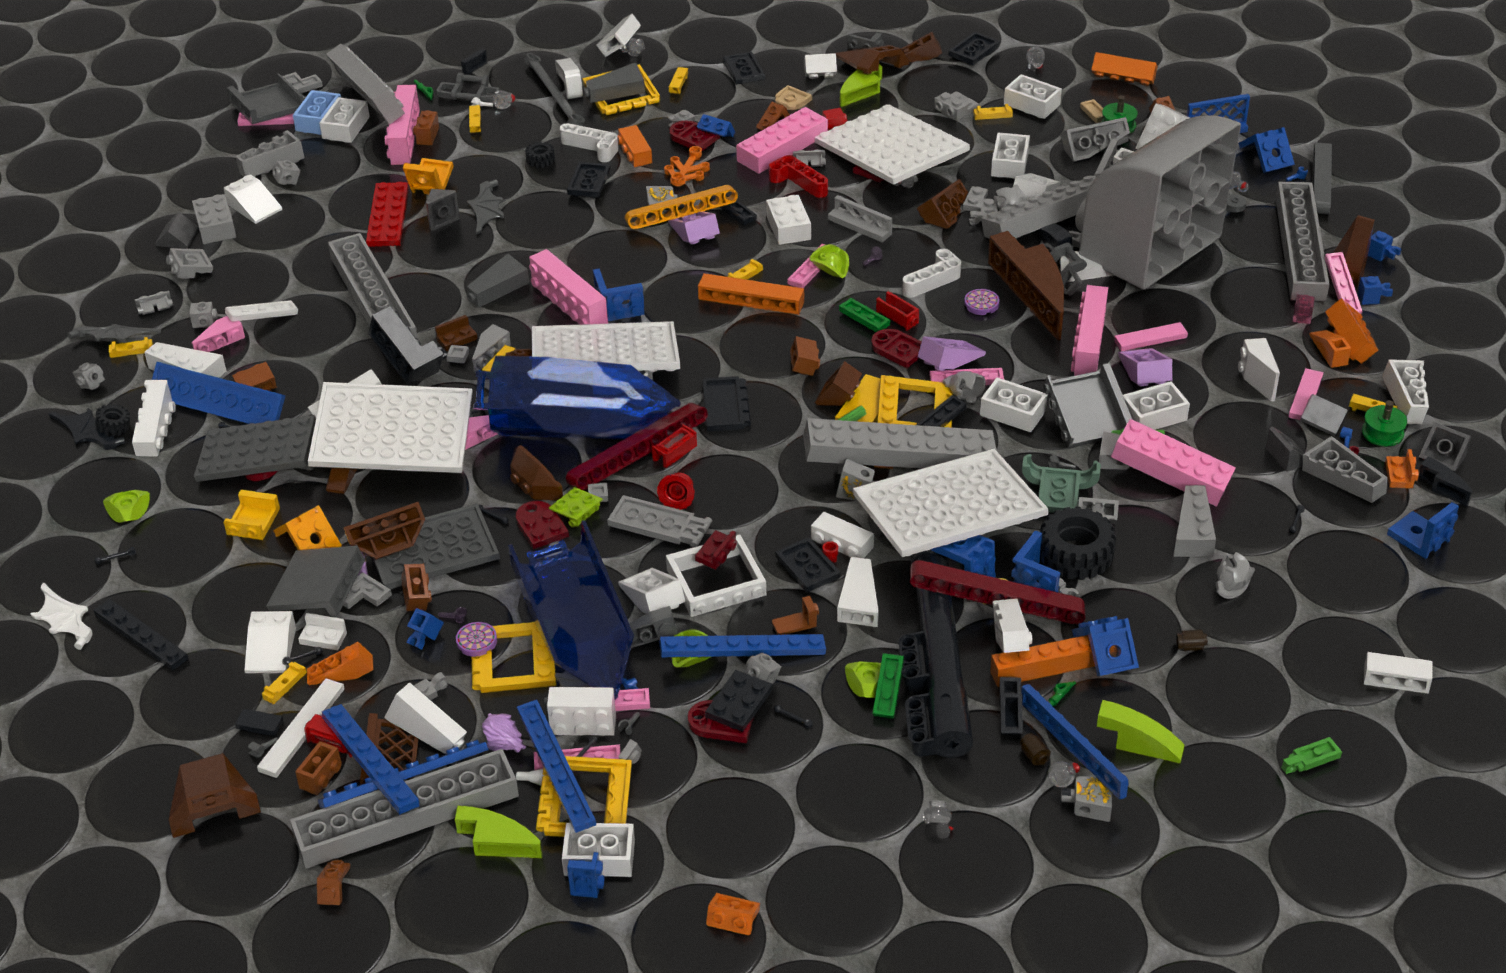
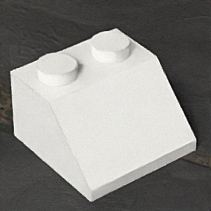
[803,53,837,79]

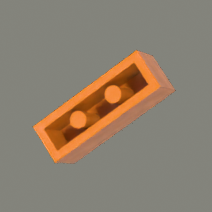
[618,125,652,167]

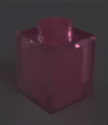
[1292,294,1315,324]

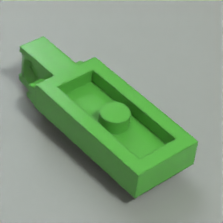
[1281,737,1342,774]

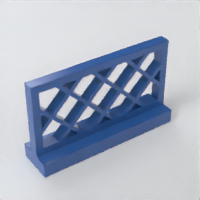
[1187,94,1250,133]

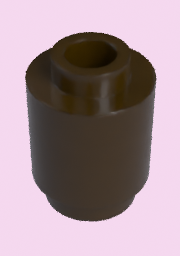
[1176,629,1208,651]
[1020,733,1051,765]

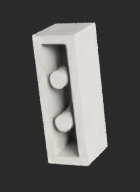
[811,512,874,558]
[1364,652,1432,694]

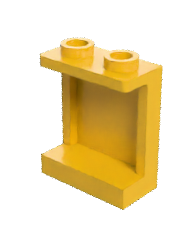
[224,490,280,540]

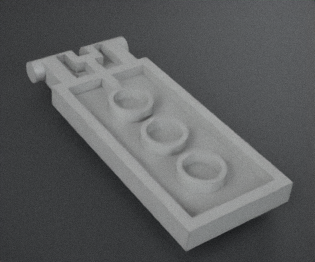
[607,495,712,548]

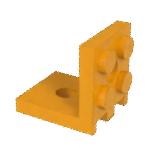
[403,158,454,195]
[273,505,342,550]

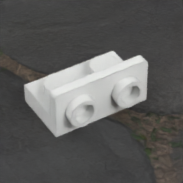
[298,613,347,650]

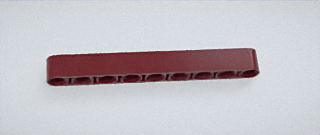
[566,403,708,490]
[910,560,1085,624]

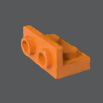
[1385,449,1419,489]
[706,893,760,935]

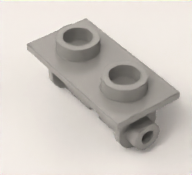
[793,150,826,167]
[135,291,173,315]

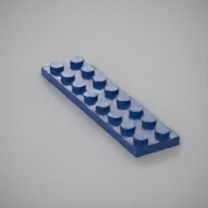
[152,362,286,424]

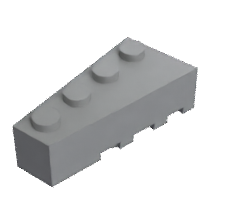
[236,130,305,177]
[1302,436,1388,503]
[1173,485,1216,557]

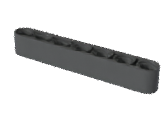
[1312,142,1332,215]

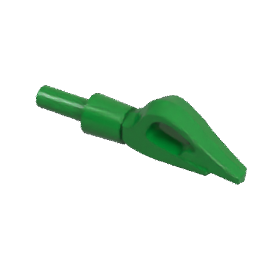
[414,80,434,100]
[1048,681,1076,706]

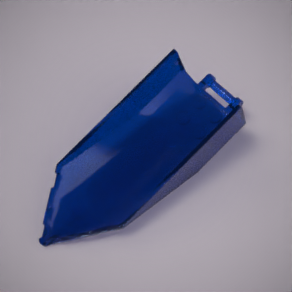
[473,356,681,439]
[508,520,634,700]

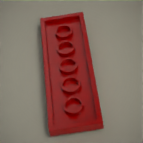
[366,182,409,247]

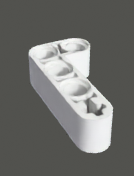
[555,58,583,99]
[560,124,618,162]
[902,249,961,298]

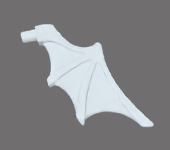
[31,583,93,650]

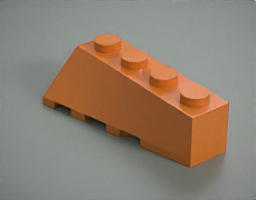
[1091,52,1158,86]
[1325,298,1378,364]

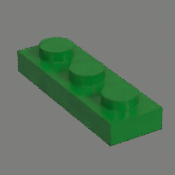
[839,298,890,332]
[873,653,904,719]

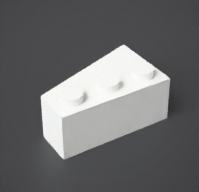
[993,599,1032,653]

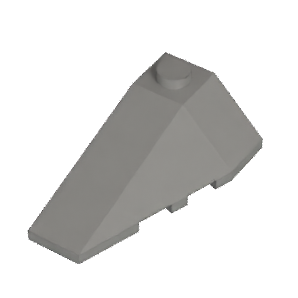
[1060,117,1130,162]

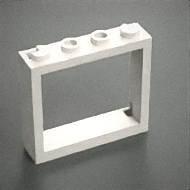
[666,535,766,617]

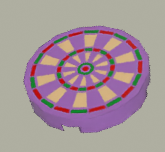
[964,289,999,315]
[456,622,497,657]

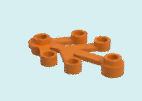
[664,146,710,187]

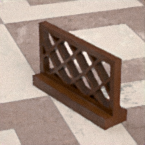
[360,713,419,794]

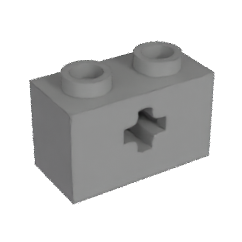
[1077,497,1119,524]

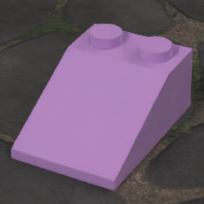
[668,211,720,244]
[918,336,986,371]
[1118,348,1172,386]

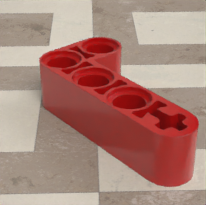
[769,155,828,198]

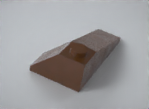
[917,179,968,229]
[1333,215,1375,287]

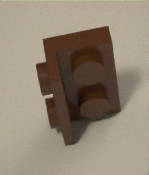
[435,315,478,351]

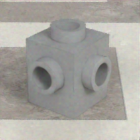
[272,160,301,185]
[190,302,217,328]
[72,363,105,390]
[744,653,782,684]

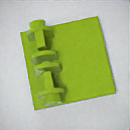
[549,487,603,527]

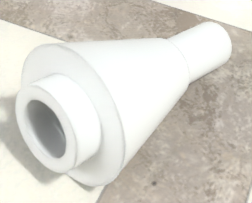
[516,769,544,786]

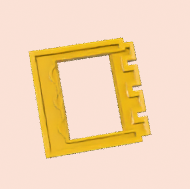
[582,64,660,116]
[877,375,953,428]
[471,620,556,693]
[536,756,632,837]

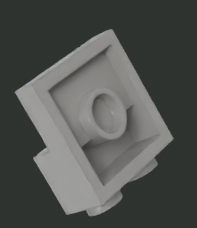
[934,91,979,121]
[166,248,213,279]

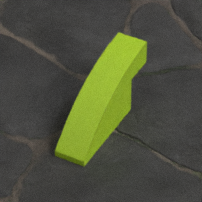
[840,64,882,107]
[1097,700,1185,763]
[455,806,542,858]

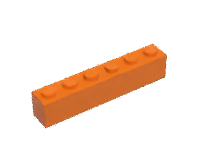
[698,273,804,315]
[990,635,1117,687]

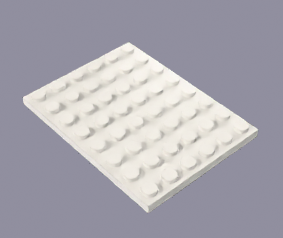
[815,105,970,185]
[532,321,680,376]
[308,382,472,473]
[853,449,1048,557]

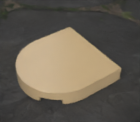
[775,85,812,110]

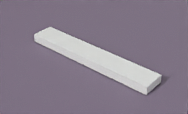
[257,678,345,778]

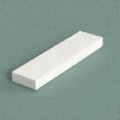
[225,300,298,322]

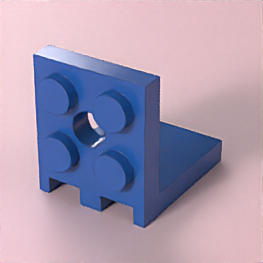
[1238,127,1295,173]
[593,268,645,321]
[1387,502,1459,559]
[1011,531,1060,592]
[931,535,996,578]
[1072,616,1139,676]

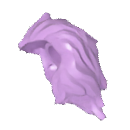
[482,713,526,752]

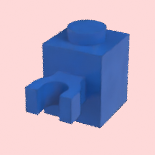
[1368,231,1401,261]
[1357,276,1393,305]
[407,608,444,650]

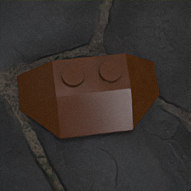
[510,445,563,501]
[343,502,425,560]

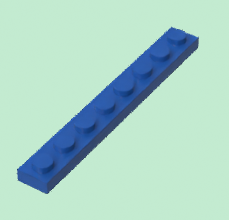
[659,634,826,657]
[1021,684,1129,800]
[517,700,596,833]
[322,704,420,815]
[318,740,489,808]

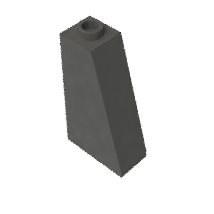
[584,63,645,103]
[467,254,529,308]

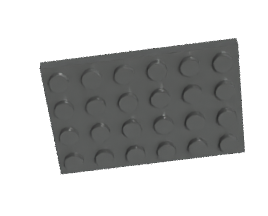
[194,415,316,482]
[373,503,500,589]

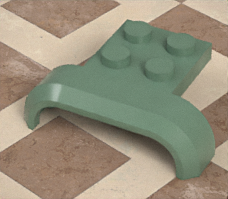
[1022,454,1101,513]

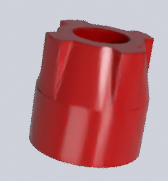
[822,541,838,563]

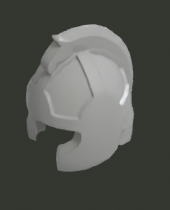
[994,184,1027,211]
[943,371,986,403]
[1216,552,1255,599]

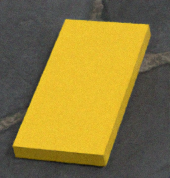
[835,374,880,423]

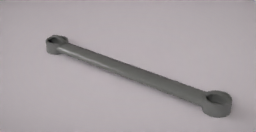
[524,53,585,126]

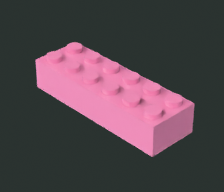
[385,85,420,165]
[736,107,828,174]
[529,249,608,325]
[1071,285,1108,376]
[1111,419,1236,507]

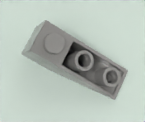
[472,324,511,373]

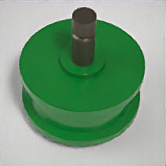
[1101,96,1138,135]
[1362,400,1407,447]

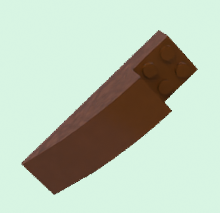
[988,231,1064,341]

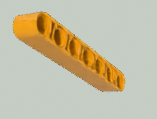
[625,185,738,229]

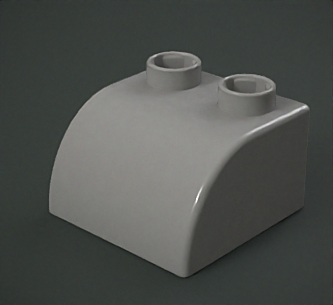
[1075,115,1241,290]

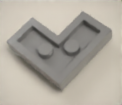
[282,72,323,94]
[963,186,998,212]
[343,573,392,609]

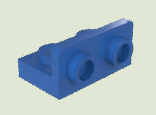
[697,114,735,137]
[567,852,605,898]

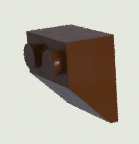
[815,361,862,406]

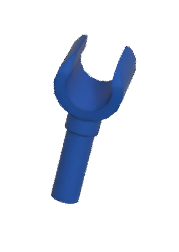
[1286,167,1308,182]
[1340,427,1353,449]
[614,673,638,690]

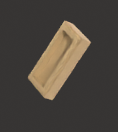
[1080,99,1104,123]

